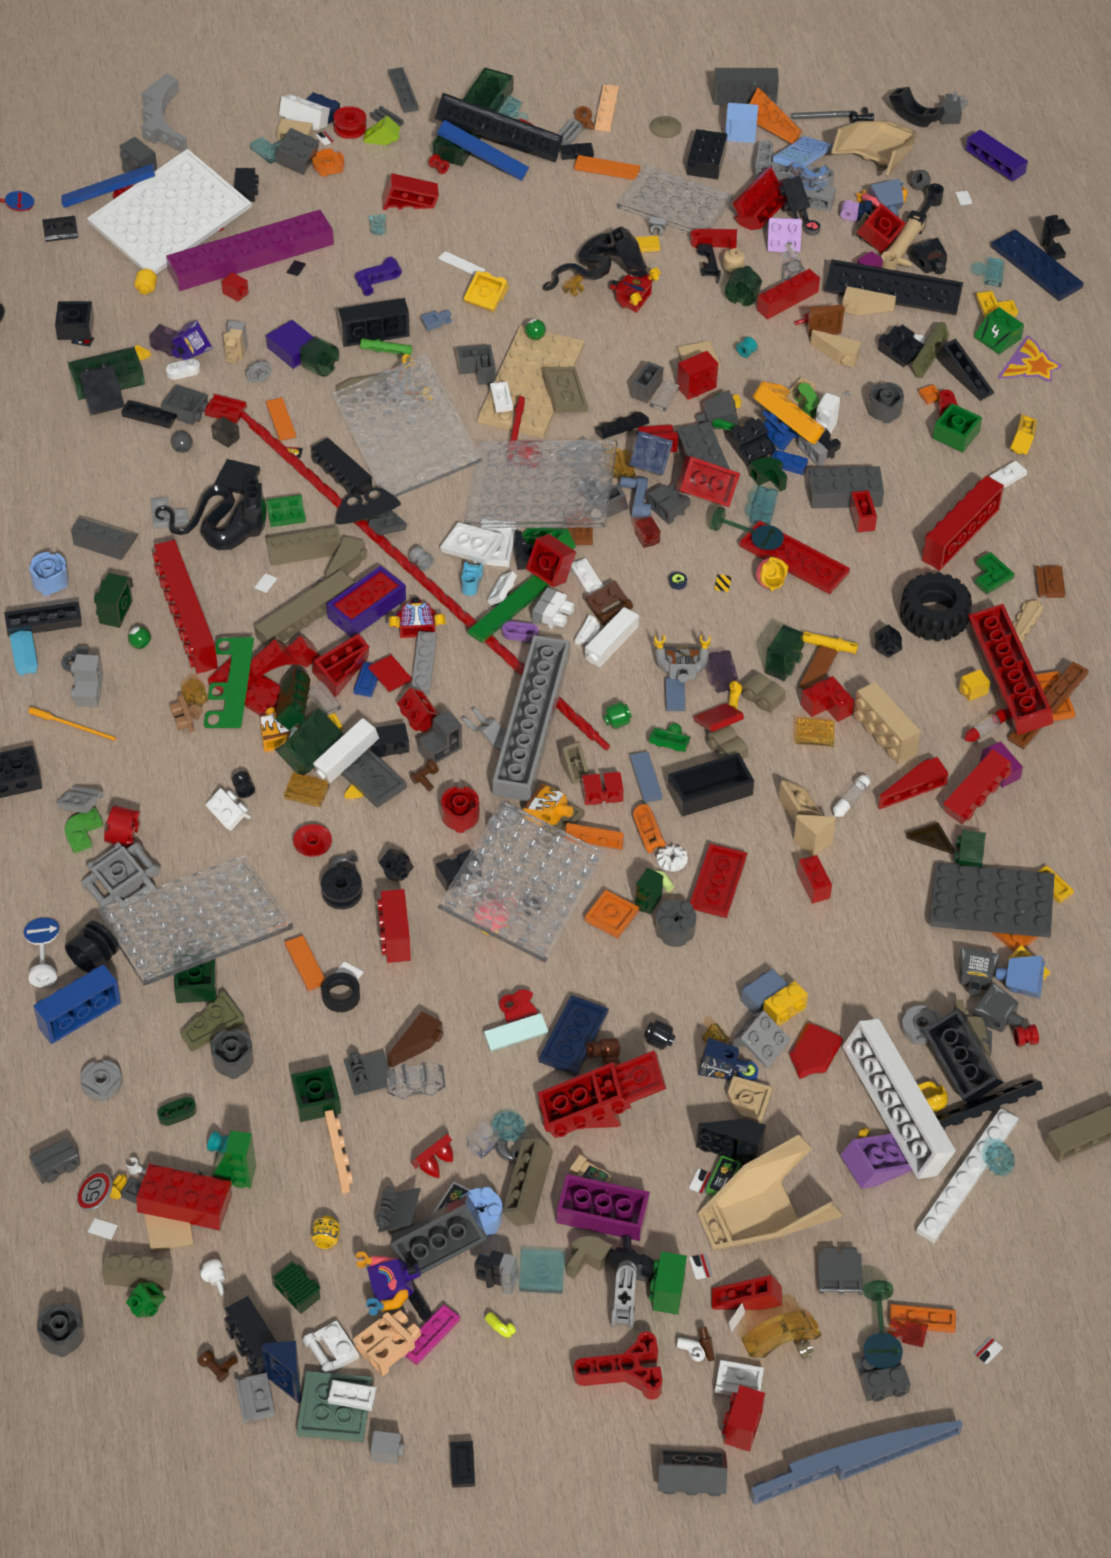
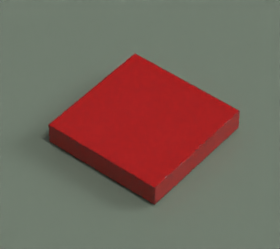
[693,703,744,732]

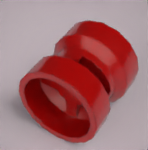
[1013,1024,1039,1047]

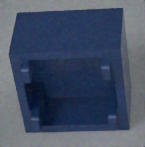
[627,431,673,476]

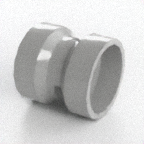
[409,546,434,571]

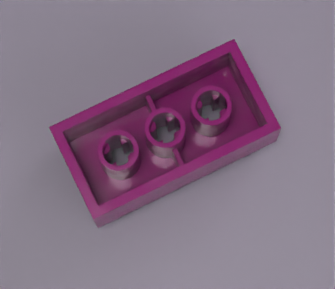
[556,1174,650,1241]

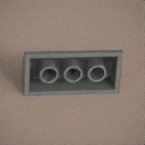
[390,1195,487,1274]

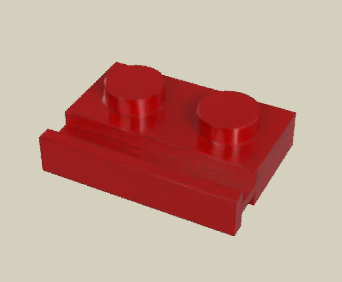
[205,394,247,424]

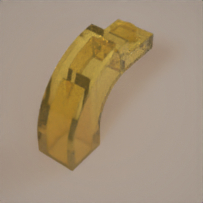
[741,1311,822,1358]

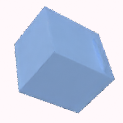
[726,103,758,143]

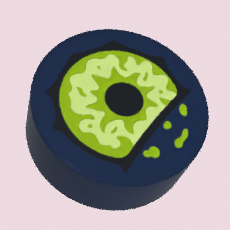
[669,572,687,590]

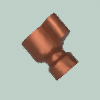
[586,1037,621,1065]

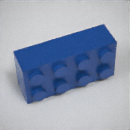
[33,964,121,1044]

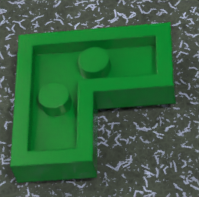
[975,552,1015,594]

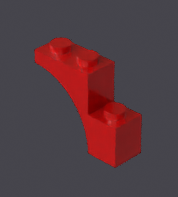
[250,635,320,678]

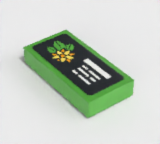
[706,1156,741,1196]

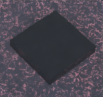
[214,459,260,494]

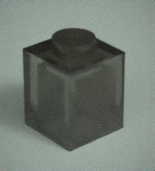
[211,417,240,448]

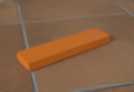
[574,155,641,180]

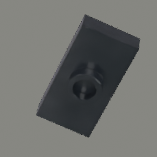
[560,143,594,160]
[450,1441,475,1488]

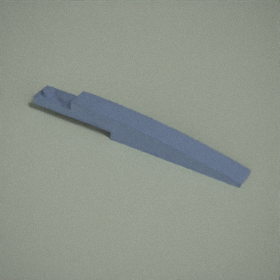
[750,1420,963,1505]

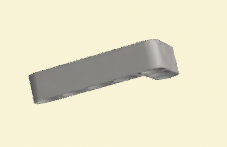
[754,140,834,187]

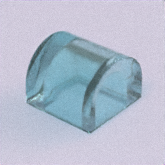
[369,214,386,235]

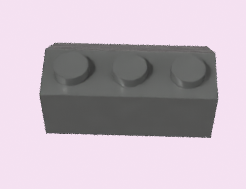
[71,518,138,560]
[658,1449,727,1496]

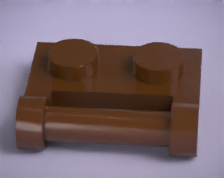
[585,580,633,625]

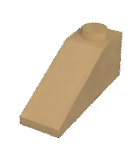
[842,287,896,315]
[811,330,862,367]

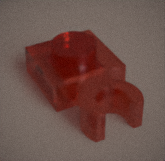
[887,1319,928,1348]

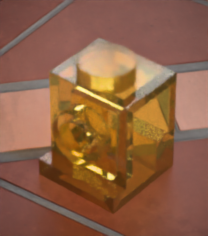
[181,678,209,706]

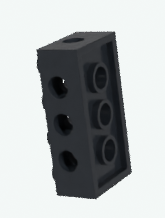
[0,746,42,798]

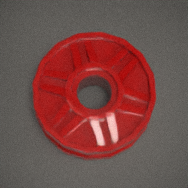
[333,106,367,139]

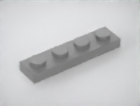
[411,631,437,695]

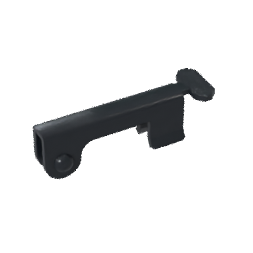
[697,243,721,284]

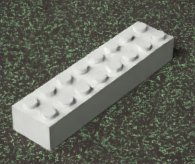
[842,1019,956,1179]

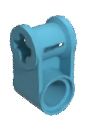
[462,562,484,596]

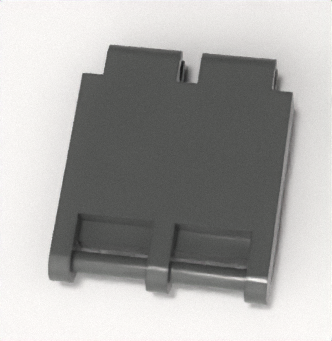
[817,1247,863,1295]

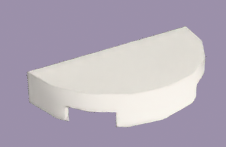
[575,614,600,645]

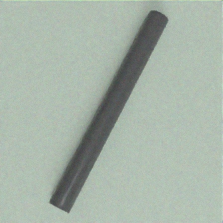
[791,110,855,119]

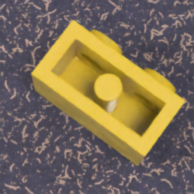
[763,981,808,1026]

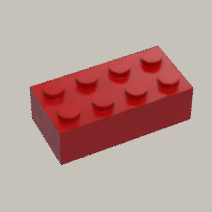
[136,1163,232,1231]

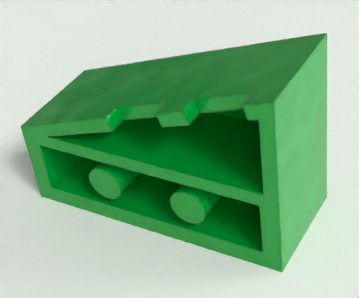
[211,1131,256,1188]

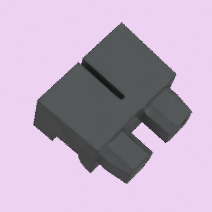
[647,484,691,525]

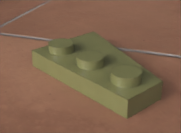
[181,990,245,1052]

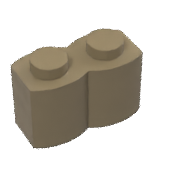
[742,672,786,713]
[707,725,748,759]

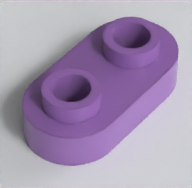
[502,621,539,642]

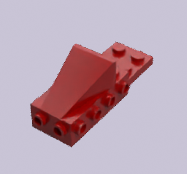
[538,1050,667,1138]

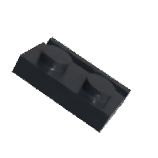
[42,216,78,242]

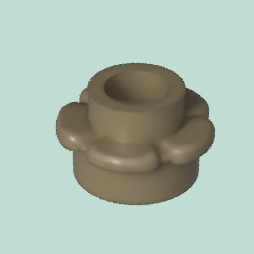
[795,1338,814,1360]

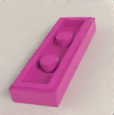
[405,1304,460,1366]

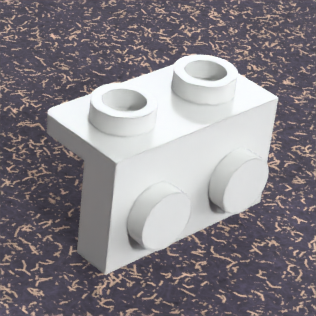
[205,788,252,831]

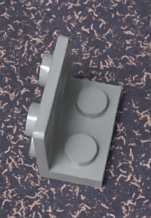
[729,1011,790,1067]

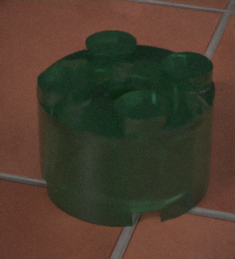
[725,266,762,306]
[300,336,339,377]

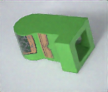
[794,383,820,417]

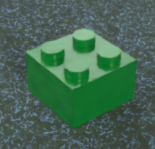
[933,403,982,452]
[649,1251,687,1315]

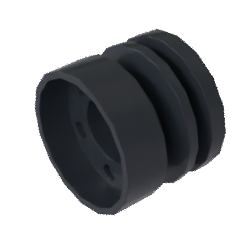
[65,920,120,973]

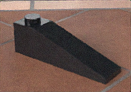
[936,338,994,401]

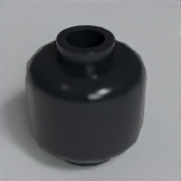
[644,1020,676,1050]

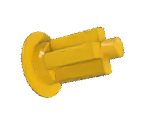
[109,1174,127,1199]

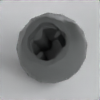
[910,170,931,190]
[171,431,193,453]

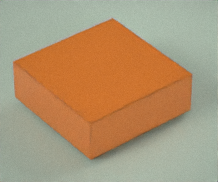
[918,384,940,404]

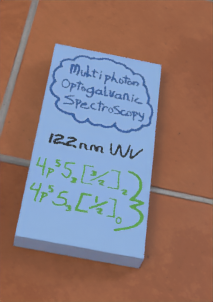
[773,136,833,171]

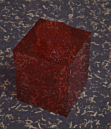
[635,516,661,548]

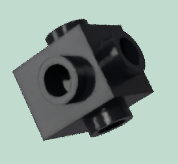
[874,624,902,658]
[378,848,414,881]

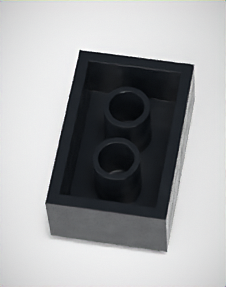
[687,129,728,180]
[224,1296,277,1375]

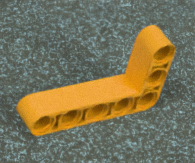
[752,381,825,444]

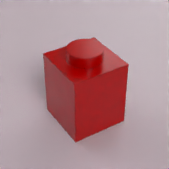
[221,272,249,302]

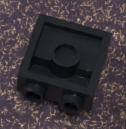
[878,324,924,367]
[728,418,776,466]

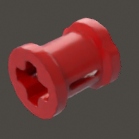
[428,154,450,174]

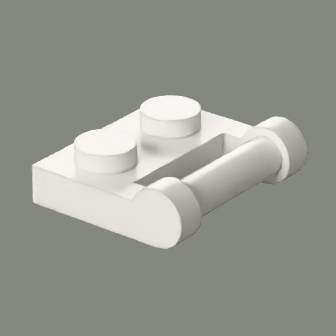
[302,1320,359,1373]

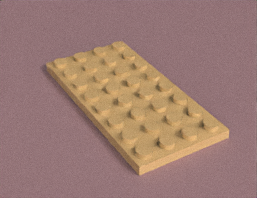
[478,326,585,438]

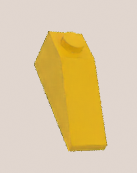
[1010,414,1038,455]

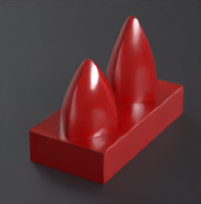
[411,1134,454,1178]

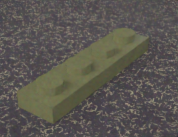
[912,322,949,378]

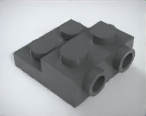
[161,385,209,425]
[854,1349,911,1402]

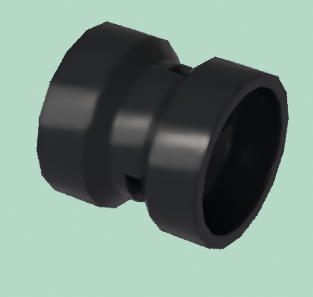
[232,771,255,798]

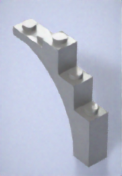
[141,74,188,152]

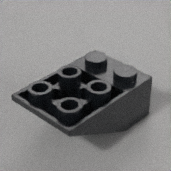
[696,1118,766,1165]

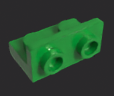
[267,495,306,527]

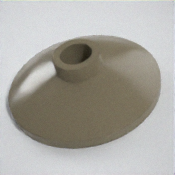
[650,116,681,138]

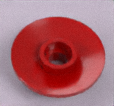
[293,824,332,857]

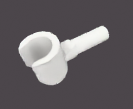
[126,1157,147,1175]

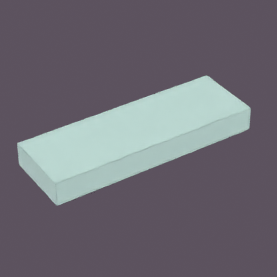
[483,1013,548,1052]

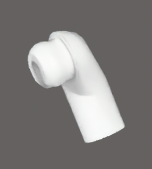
[677,1337,705,1362]

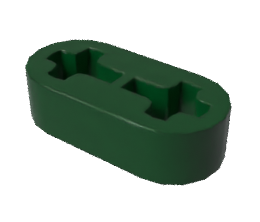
[157,1097,197,1126]

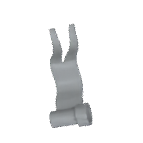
[461,708,506,750]

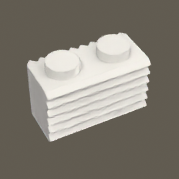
[816,393,840,434]

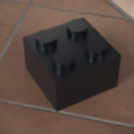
[55,301,94,340]

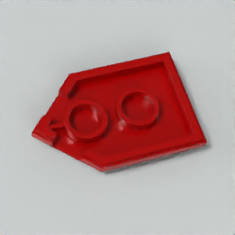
[789,1023,843,1079]

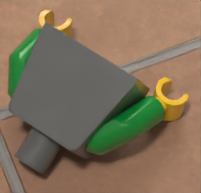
[697,390,744,432]

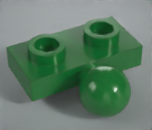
[649,723,691,752]

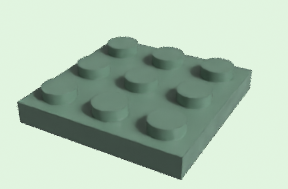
[297,1371,373,1442]

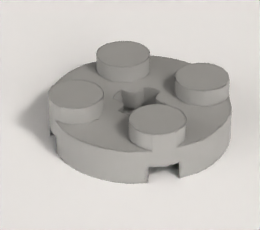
[901,1005,942,1045]
[80,1060,123,1102]

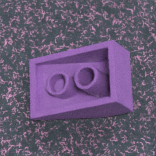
[841,1134,912,1189]

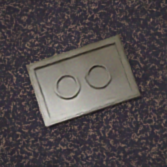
[542,367,588,413]

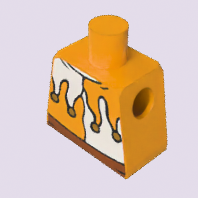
[260,707,299,752]
[523,784,573,825]

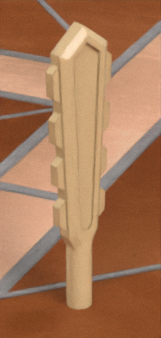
[1013,600,1043,642]

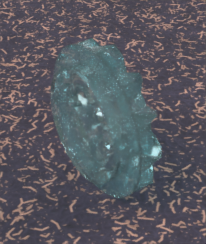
[492,1112,525,1142]
[984,1142,1015,1176]

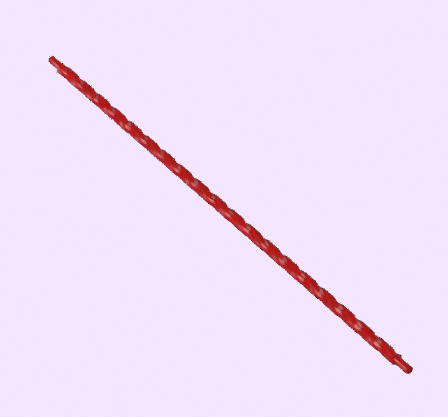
[241,411,610,751]

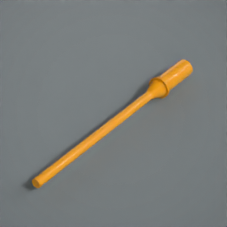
[28,707,116,741]

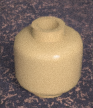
[723,248,745,274]

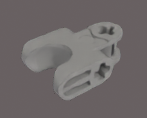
[611,1260,637,1329]

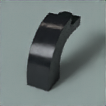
[889,87,945,127]

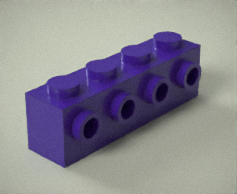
[966,129,1028,182]

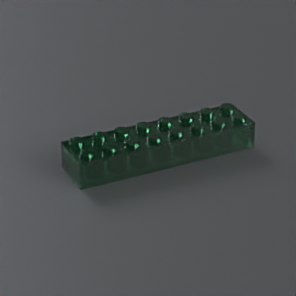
[433,67,514,166]

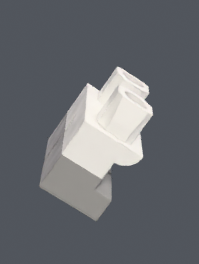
[532,587,575,629]

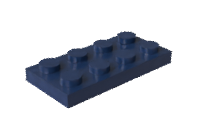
[539,995,609,1076]

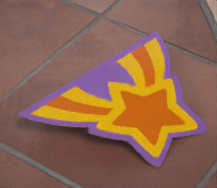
[997,336,1062,382]

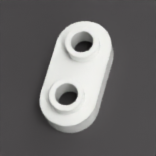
[166,359,200,380]

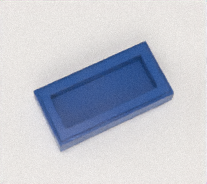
[354,662,378,697]

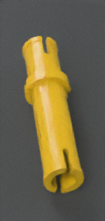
[802,631,859,655]

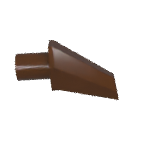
[698,1327,715,1361]

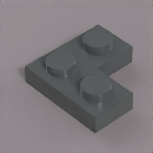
[368,510,407,535]

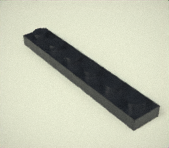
[935,1078,1043,1130]

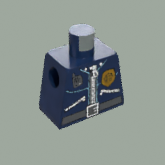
[698,1038,749,1080]

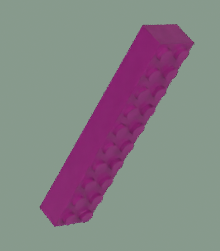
[166,209,334,291]

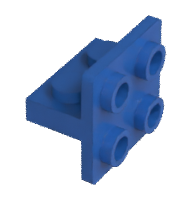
[762,410,799,451]

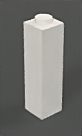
[585,607,639,667]
[313,718,379,783]

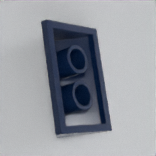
[261,1341,301,1403]

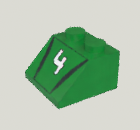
[974,307,1024,355]

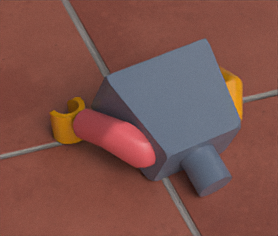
[856,179,908,217]

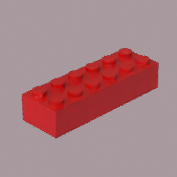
[922,475,1004,571]

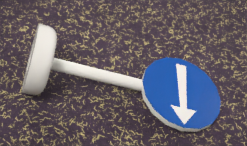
[23,918,60,988]

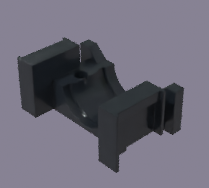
[1040,215,1071,260]

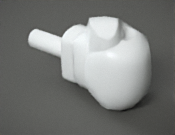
[200,1259,226,1296]

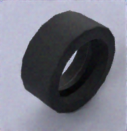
[322,972,360,1013]

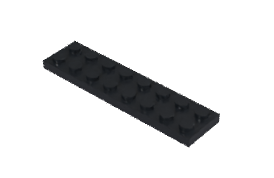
[434,93,563,162]
[825,259,963,315]

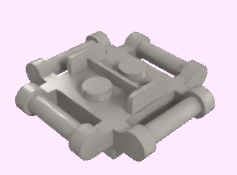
[81,842,161,913]

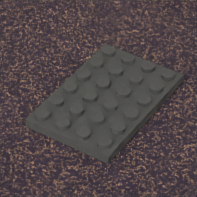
[930,863,1055,938]

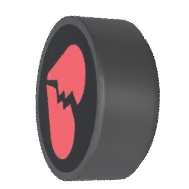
[804,220,821,235]

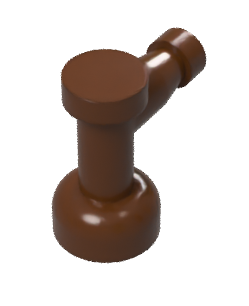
[410,759,439,792]
[197,1350,238,1382]

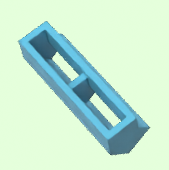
[10,631,38,676]

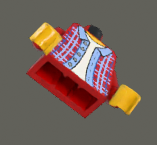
[389,597,446,638]

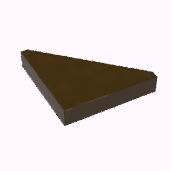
[906,822,954,854]

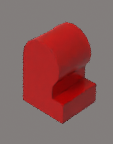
[938,390,958,418]

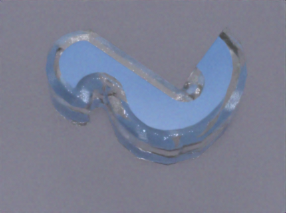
[789,162,829,190]

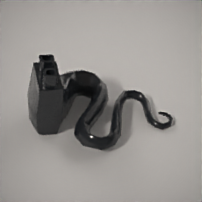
[542,226,648,291]
[154,479,267,551]

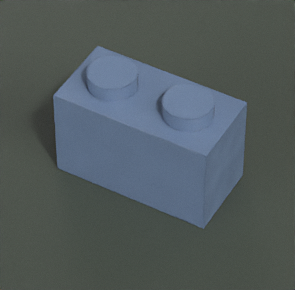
[741,969,788,1014]

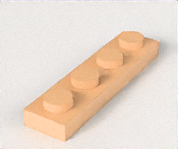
[595,84,619,131]
[325,1110,353,1194]

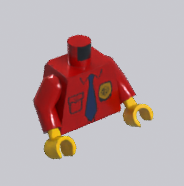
[610,267,661,313]

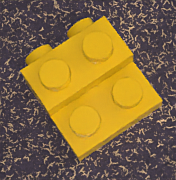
[463,271,509,312]

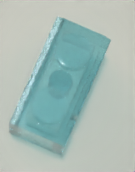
[747,486,778,526]

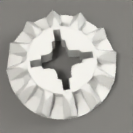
[657,844,688,872]

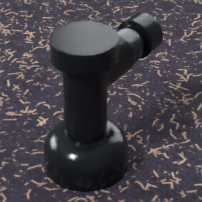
[850,107,874,124]

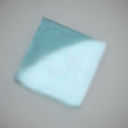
[519,1249,565,1294]

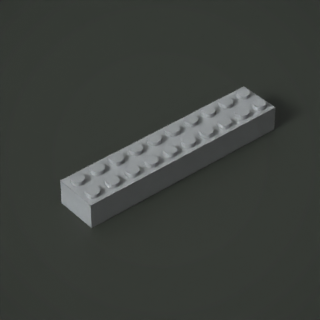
[493,635,570,801]

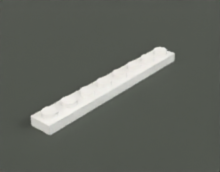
[916,1108,1019,1244]

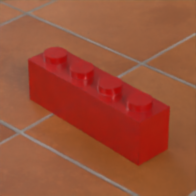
[757,268,820,320]
[943,749,1012,824]

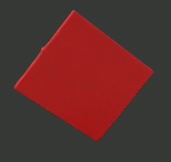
[368,654,412,693]

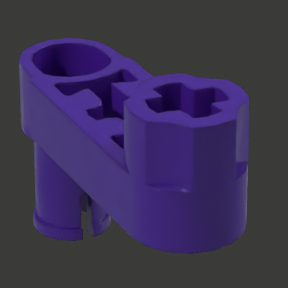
[354,257,402,296]

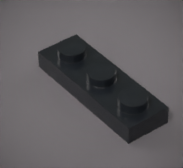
[121,400,177,429]
[595,412,650,439]

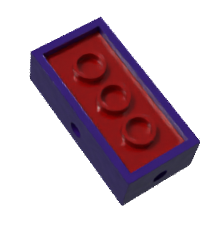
[327,565,406,638]

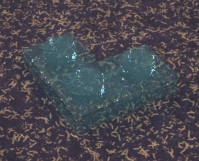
[250,137,284,164]

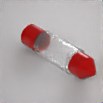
[965,708,1009,742]

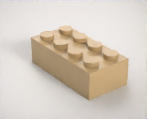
[854,682,921,765]

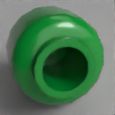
[603,702,632,729]

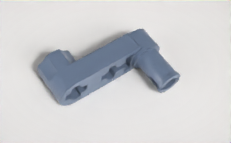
[620,476,652,519]

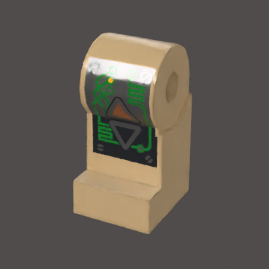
[569,1155,612,1183]

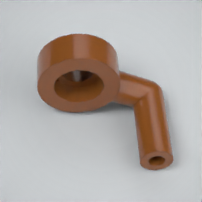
[575,106,595,130]

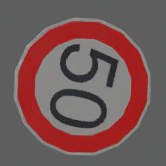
[77,1172,112,1211]

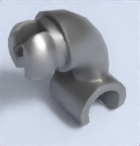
[328,853,358,869]
[495,1140,520,1165]

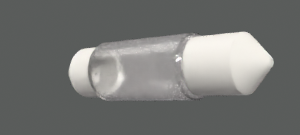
[833,775,870,817]

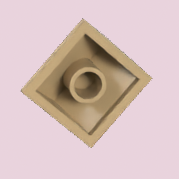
[779,780,823,824]
[794,815,836,856]

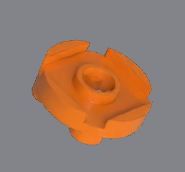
[312,148,345,177]

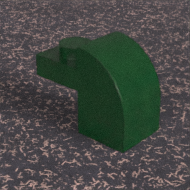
[749,457,787,492]

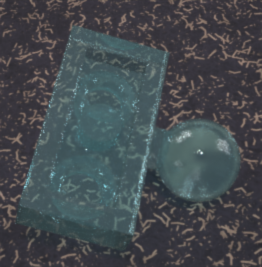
[498,95,529,121]
[972,257,1004,287]

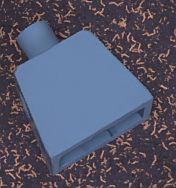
[996,956,1045,999]

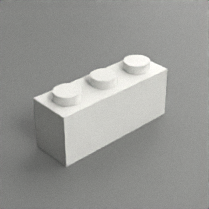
[279,94,330,130]

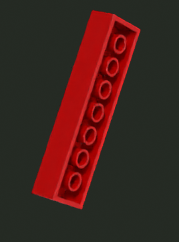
[152,540,218,674]
[968,604,1054,735]

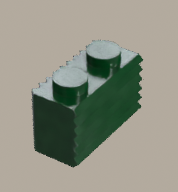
[954,829,986,867]
[635,868,664,914]
[272,1261,321,1314]

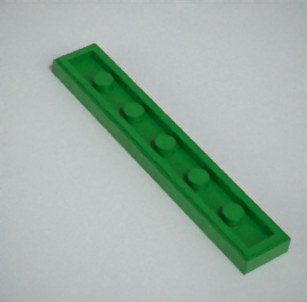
[468,575,550,643]

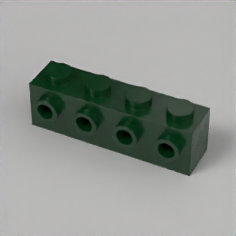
[275,668,311,730]

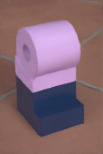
[840,200,872,222]

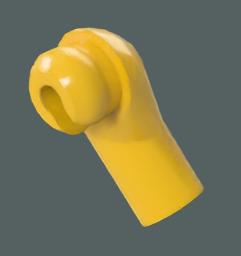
[729,681,742,709]

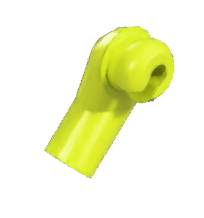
[485,1312,516,1338]

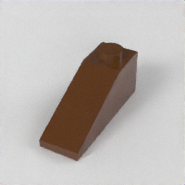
[388,1011,444,1068]

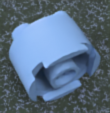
[29,552,68,596]
[461,1187,502,1237]

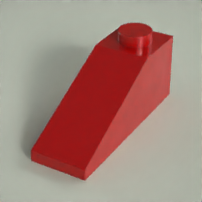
[712,1275,782,1310]

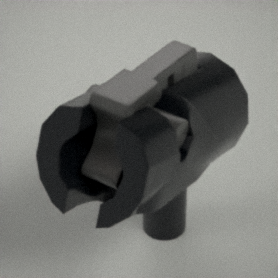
[608,1235,655,1282]

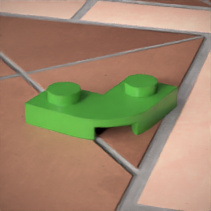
[65,808,103,854]

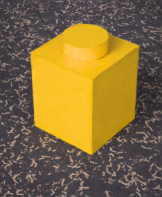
[959,669,990,701]

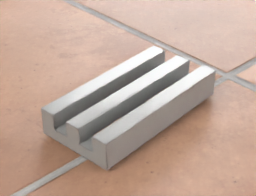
[558,118,585,145]

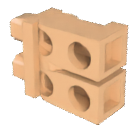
[353,1310,421,1377]

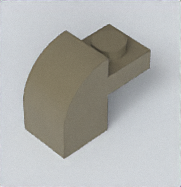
[566,1236,612,1279]

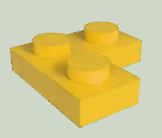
[976,291,1018,319]

